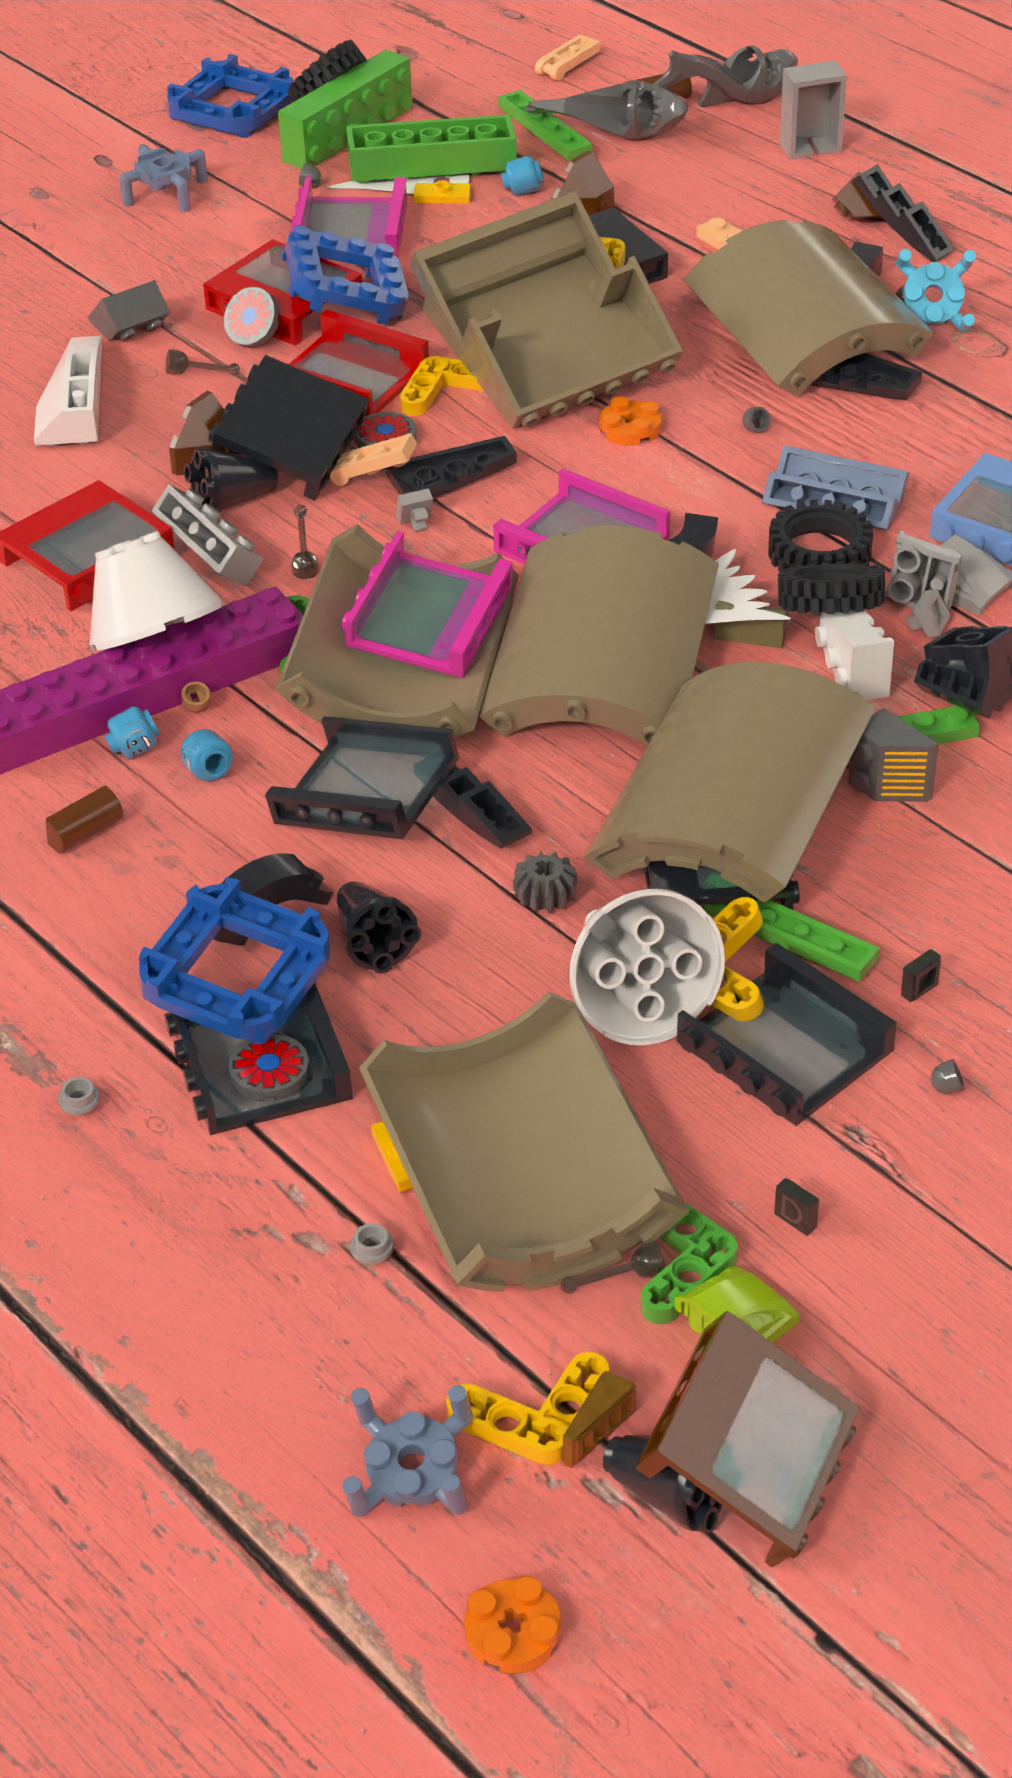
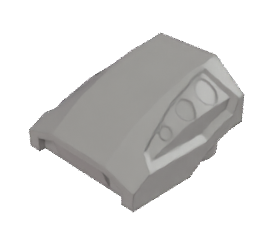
[885,530,962,613]
[940,534,1012,616]

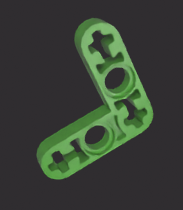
[641,1203,738,1325]

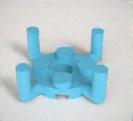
[896,249,976,333]

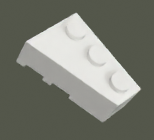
[815,609,894,700]

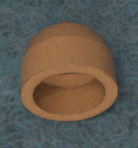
[182,681,210,713]

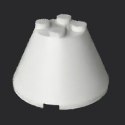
[89,531,223,651]
[569,889,725,1045]

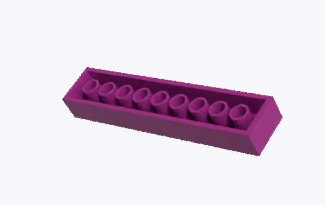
[0,586,303,774]

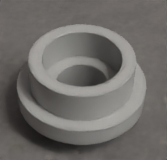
[58,1077,100,1115]
[350,1223,394,1264]

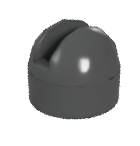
[299,163,321,188]
[742,407,770,432]
[931,1059,965,1095]

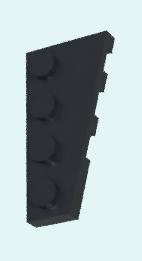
[810,353,922,400]
[386,436,517,498]

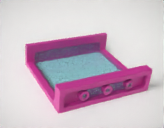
[289,177,407,260]
[493,468,670,565]
[342,531,513,678]

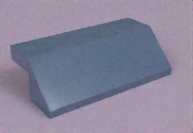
[762,445,909,530]

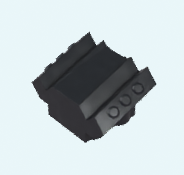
[914,626,1012,719]

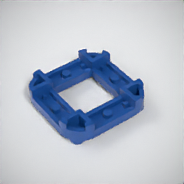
[167,54,294,138]
[282,225,409,324]
[139,877,330,1044]

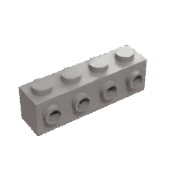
[152,484,264,586]

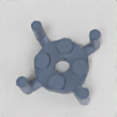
[120,144,208,212]
[342,1385,473,1517]

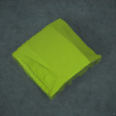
[675,1265,800,1343]

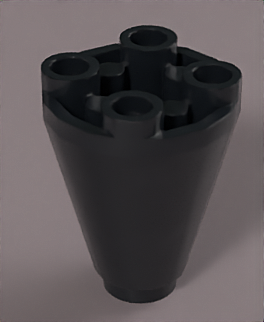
[184,447,278,510]
[336,881,421,973]
[603,1435,740,1534]

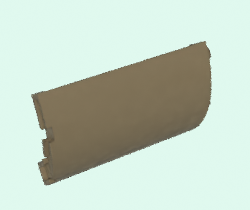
[683,220,934,398]
[275,524,519,738]
[478,525,719,747]
[585,662,876,903]
[359,991,689,1292]

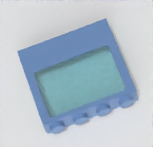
[930,453,1012,566]

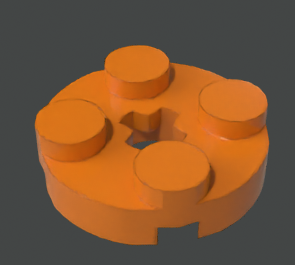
[599,396,662,446]
[464,1576,561,1674]

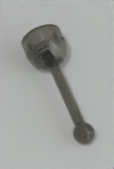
[166,349,240,375]
[292,504,319,579]
[561,1241,665,1294]

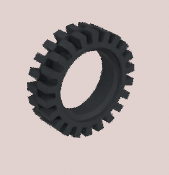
[287,39,367,102]
[768,499,873,572]
[778,562,885,614]

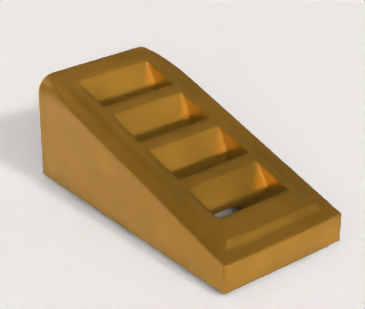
[563,1371,636,1468]

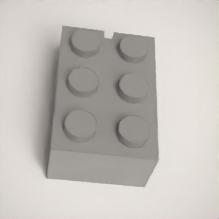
[780,61,847,159]

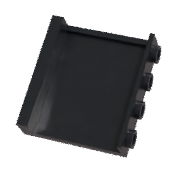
[208,354,369,501]

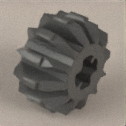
[513,851,577,914]

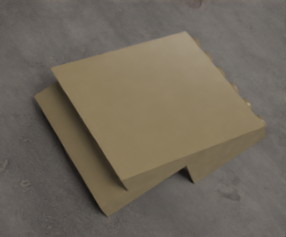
[410,191,683,429]

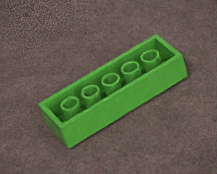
[278,49,413,169]
[346,114,517,183]

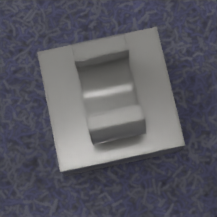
[396,488,433,532]
[905,588,951,638]

